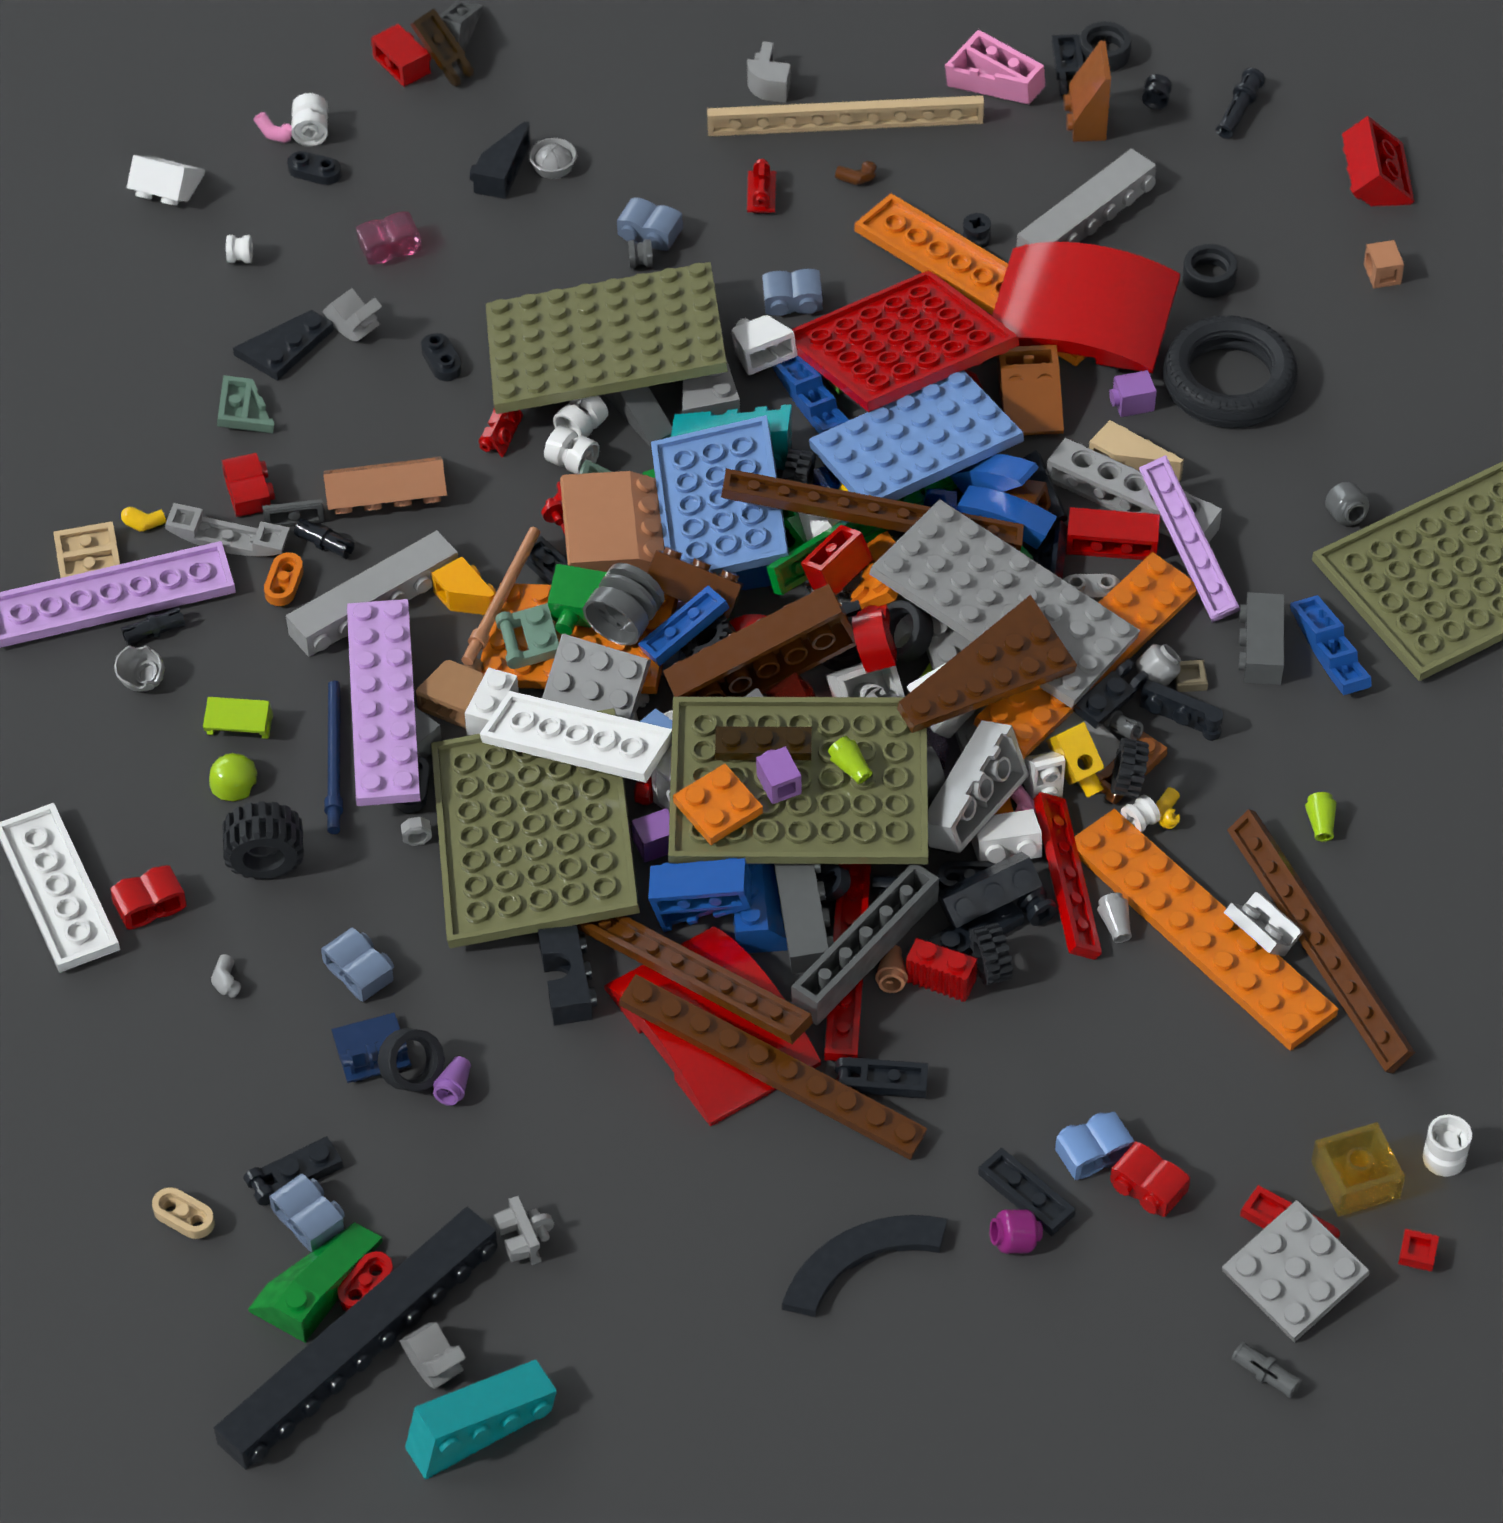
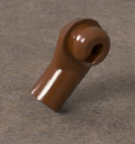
[835,161,877,185]

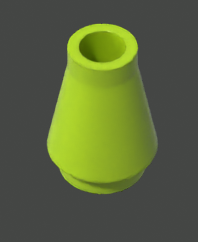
[828,736,873,784]
[1305,792,1337,842]

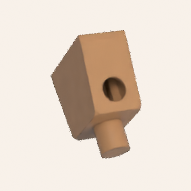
[416,658,484,729]

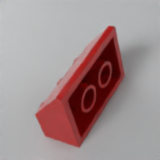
[1342,116,1415,206]

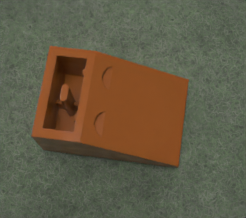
[997,345,1064,435]

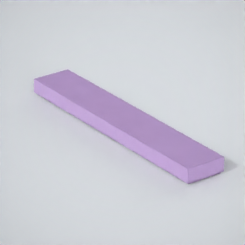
[1139,455,1240,623]

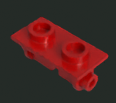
[747,159,776,213]
[479,408,523,457]

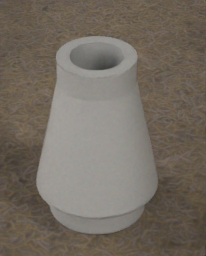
[1097,893,1132,943]

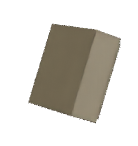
[1174,660,1208,692]

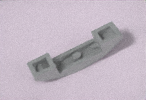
[165,503,290,556]

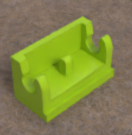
[203,697,273,739]

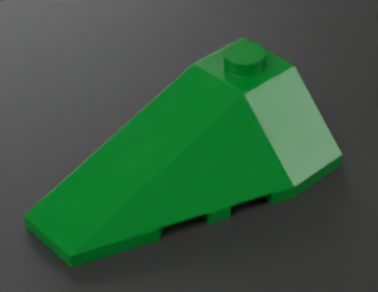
[248,1222,383,1343]

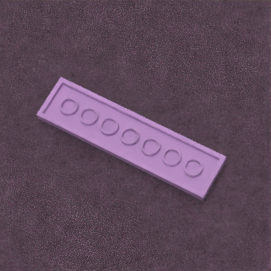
[0,541,236,648]
[347,599,420,806]

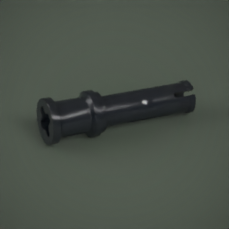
[1216,67,1266,139]

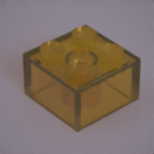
[1311,1122,1405,1217]

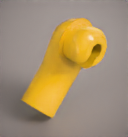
[121,507,166,532]
[1156,787,1180,829]

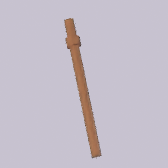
[462,527,541,666]

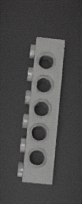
[1047,438,1222,543]

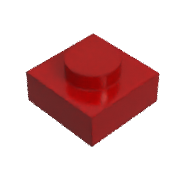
[1398,1229,1439,1272]

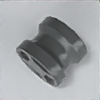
[628,239,653,268]

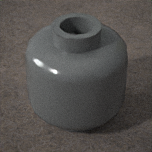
[1325,482,1370,526]

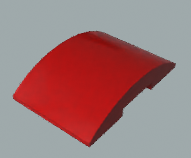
[992,242,1181,373]
[604,926,821,1127]

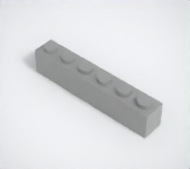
[1017,148,1156,247]
[286,530,458,657]

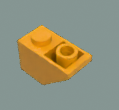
[432,556,496,615]

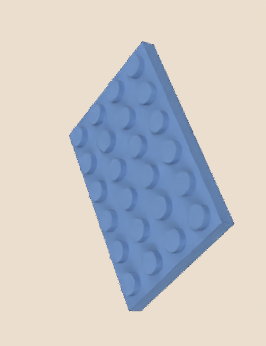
[809,370,1024,500]
[651,415,789,574]

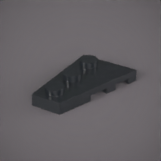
[233,310,334,381]

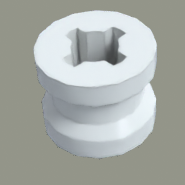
[226,235,253,263]
[1121,795,1161,832]

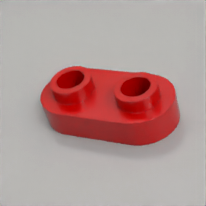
[338,1251,393,1311]

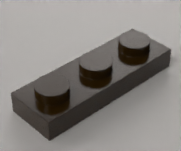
[715,726,812,760]

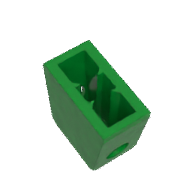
[548,564,607,635]

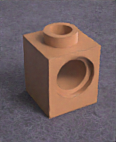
[1364,240,1404,288]

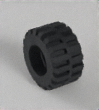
[222,801,304,880]

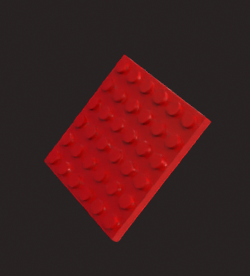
[791,270,1019,412]

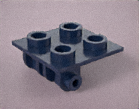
[331,1012,411,1083]

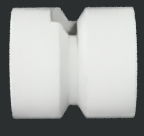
[291,93,328,146]
[553,396,608,437]
[544,426,599,474]
[1422,1114,1472,1177]

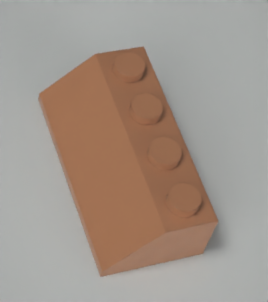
[323,457,447,514]

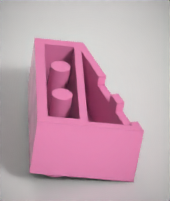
[945,30,1046,104]

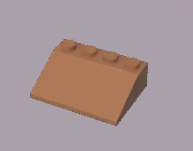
[560,471,664,573]

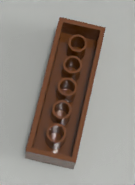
[663,584,856,697]

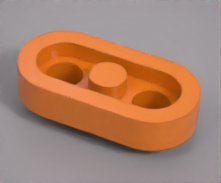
[264,552,304,606]

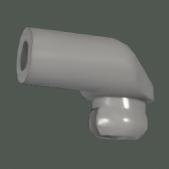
[211,954,241,998]

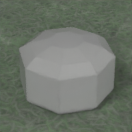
[401,817,432,846]

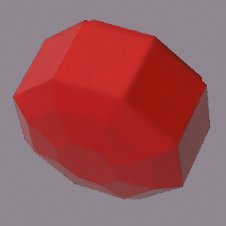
[634,776,653,805]

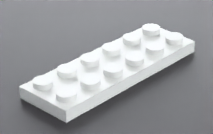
[480,691,672,783]
[0,803,120,973]

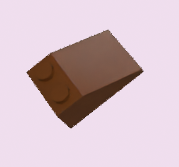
[1064,41,1111,142]

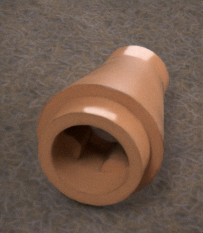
[875,945,908,993]

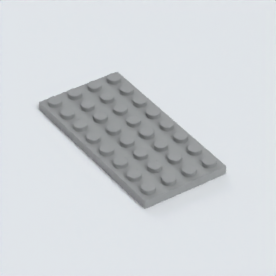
[869,499,1140,708]

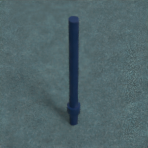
[324,680,343,834]

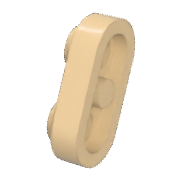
[152,1187,215,1239]

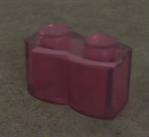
[356,212,422,265]

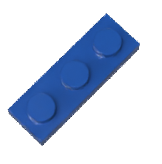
[638,586,730,666]

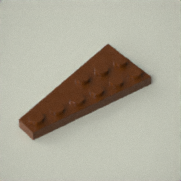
[897,595,1077,733]

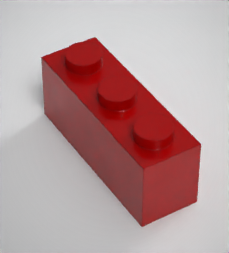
[1066,507,1160,560]

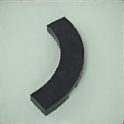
[782,1215,948,1317]

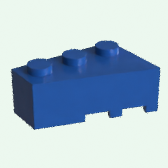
[648,858,752,932]

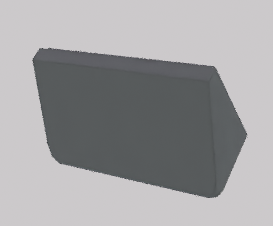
[262,499,325,527]

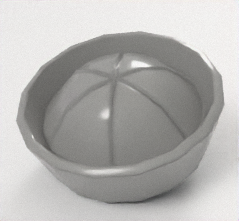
[529,138,577,179]

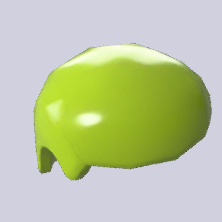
[209,753,258,801]

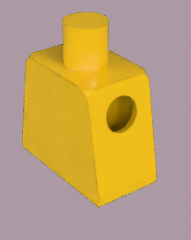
[1046,722,1104,798]

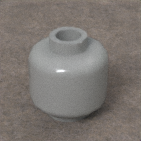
[1135,644,1181,686]

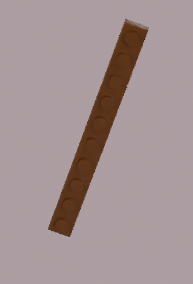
[721,468,1024,551]
[1227,809,1415,1074]
[577,916,813,1044]
[619,974,927,1160]

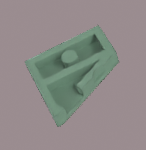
[217,375,274,433]

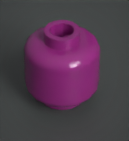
[989,1209,1043,1254]

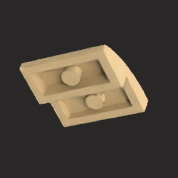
[53,521,120,578]

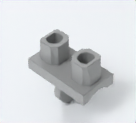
[494,1196,554,1265]

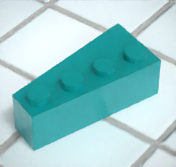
[671,404,792,470]
[405,1359,557,1480]

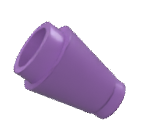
[433,1056,471,1105]

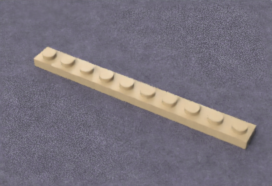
[707,96,984,136]

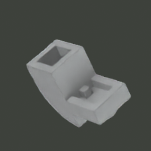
[747,42,791,103]
[322,288,382,341]
[399,1322,465,1389]

